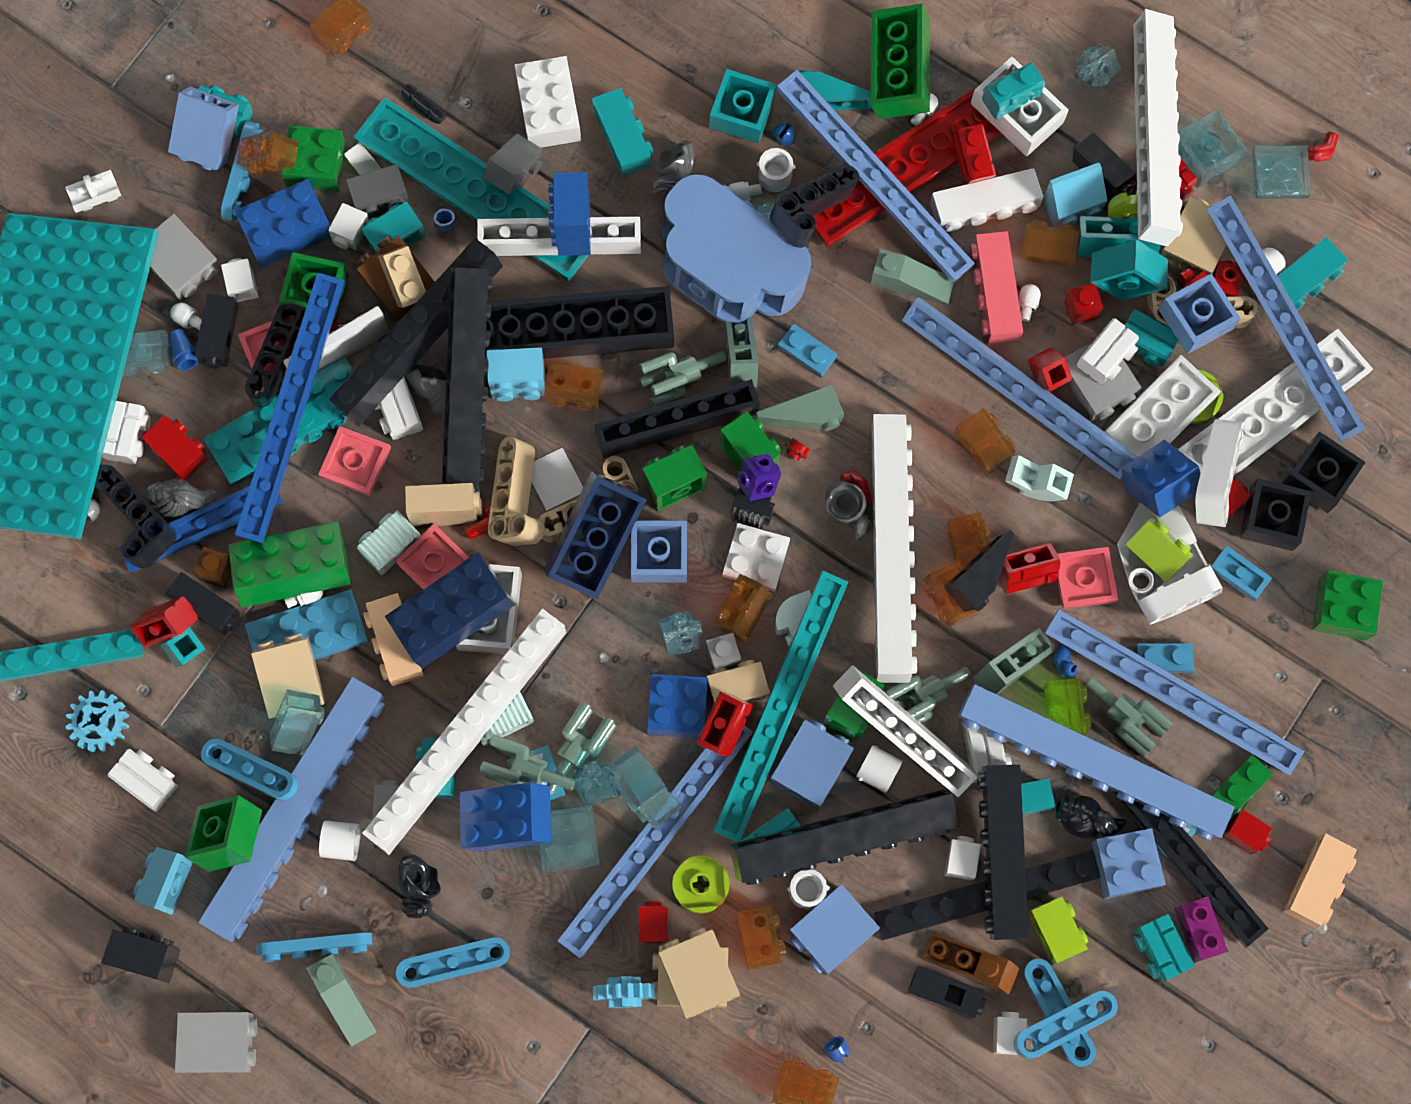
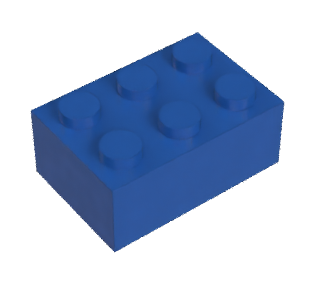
[548,172,591,256]
[234,179,331,268]
[460,782,552,852]

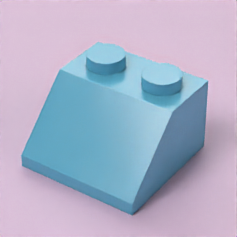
[1042,163,1107,229]
[133,847,193,915]

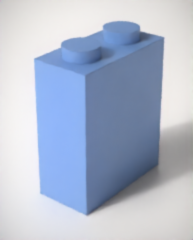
[168,86,239,170]
[770,720,854,810]
[789,884,880,976]

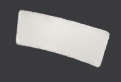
[345,143,381,175]

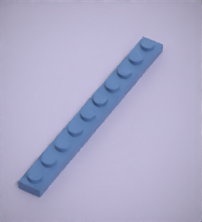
[776,70,975,283]
[1207,195,1365,443]
[902,297,1137,479]
[1044,609,1305,775]
[558,725,753,959]

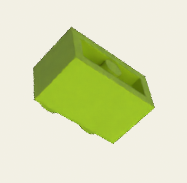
[1125,518,1193,583]
[1028,897,1088,966]

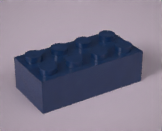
[543,471,647,599]
[385,552,516,668]

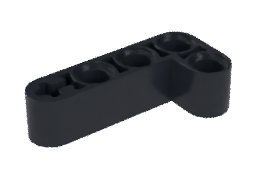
[769,165,859,248]
[245,303,330,407]
[95,465,176,569]

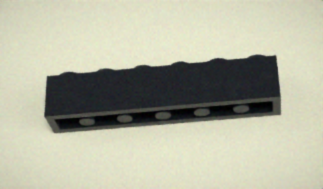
[594,379,760,458]
[977,764,1029,940]

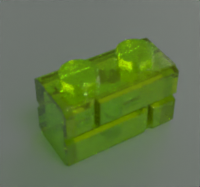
[1043,679,1091,736]

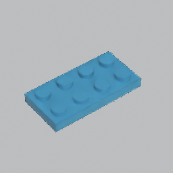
[245,589,369,660]

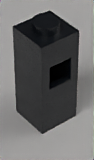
[1072,132,1136,199]
[195,294,239,369]
[165,571,240,636]
[907,966,986,1020]

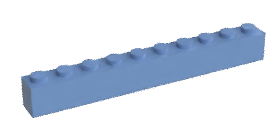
[198,677,385,942]
[957,684,1235,841]

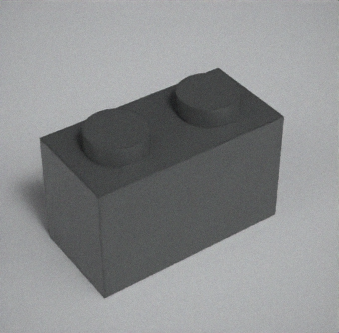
[484,133,544,195]
[346,164,409,218]

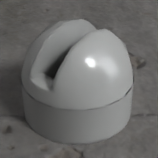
[86,499,101,523]

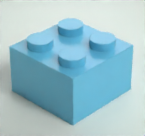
[487,348,546,402]

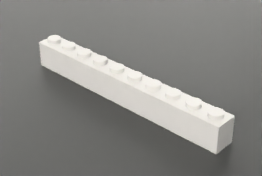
[1133,9,1183,246]
[871,414,917,683]
[362,609,566,855]

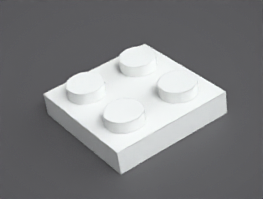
[722,523,790,591]

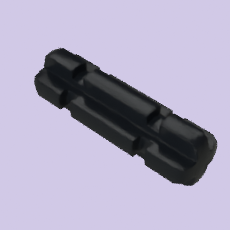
[401,83,447,124]

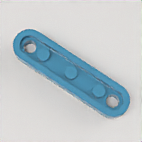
[221,121,263,221]
[201,738,298,801]
[256,933,373,962]
[396,937,510,988]
[1023,959,1096,1067]
[1014,991,1118,1059]

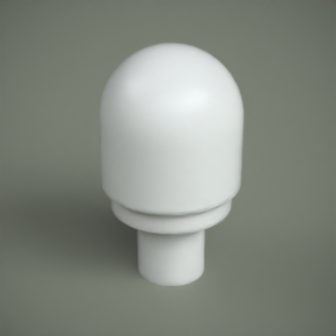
[911,93,939,126]
[728,181,762,201]
[1018,284,1041,322]
[170,303,202,330]
[284,590,323,608]

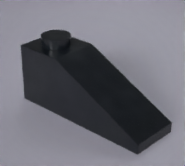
[944,530,1014,612]

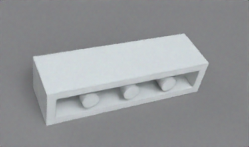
[930,168,1043,232]

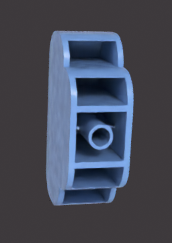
[662,175,811,323]

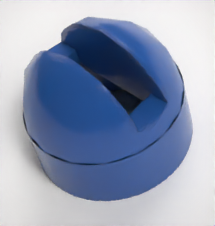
[774,122,795,146]
[433,209,456,233]
[824,1036,850,1062]

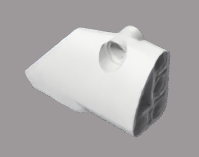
[1117,502,1223,625]

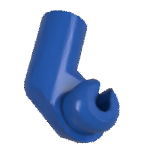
[1053,642,1078,678]

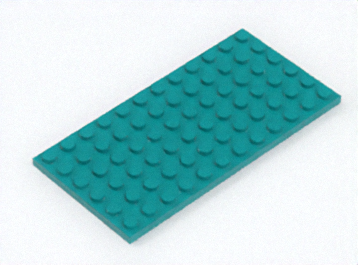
[0,213,159,540]

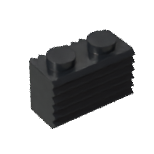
[731,487,775,530]

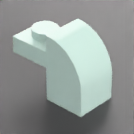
[1005,455,1074,501]
[775,590,811,649]

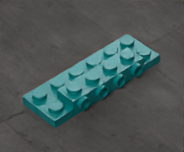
[204,356,354,486]

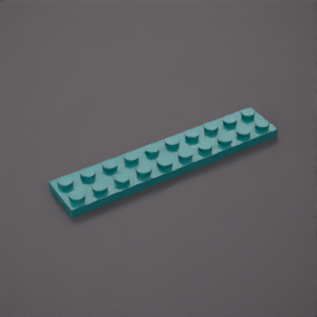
[353,97,589,282]

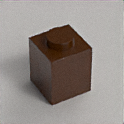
[194,547,232,588]

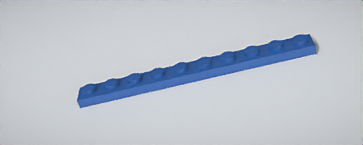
[235,273,345,544]

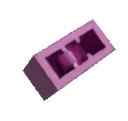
[1174,897,1228,963]

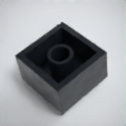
[1282,431,1366,513]
[1239,478,1312,551]
[101,926,180,983]

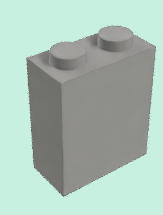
[150,214,221,301]
[1065,341,1141,421]
[175,1012,257,1073]

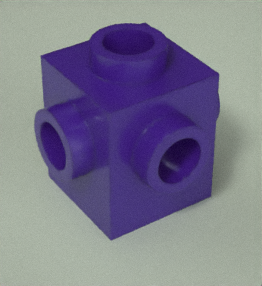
[737,453,781,501]

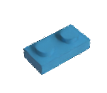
[778,324,837,378]
[1211,546,1272,601]
[1135,644,1194,673]

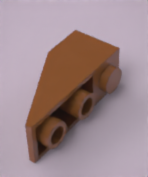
[922,933,1019,995]

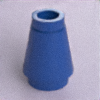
[168,329,199,371]

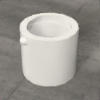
[756,148,795,193]
[856,745,903,793]
[319,821,360,861]
[787,870,830,910]

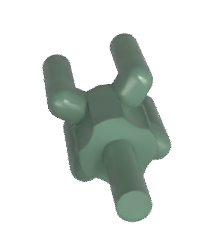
[638,351,727,407]
[885,667,971,724]
[1086,677,1174,758]
[547,701,616,793]
[480,735,576,791]

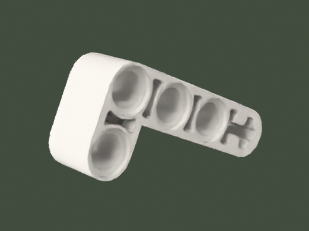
[1195,419,1244,527]

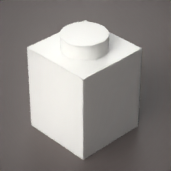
[329,203,369,250]
[221,258,259,302]
[944,836,981,881]
[993,1012,1027,1055]

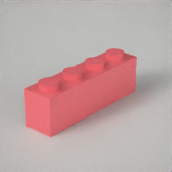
[970,231,1023,344]

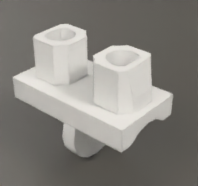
[65,170,121,213]

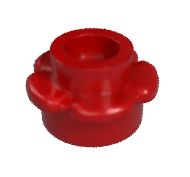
[785,438,810,461]

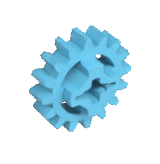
[66,690,129,752]
[592,976,655,1008]

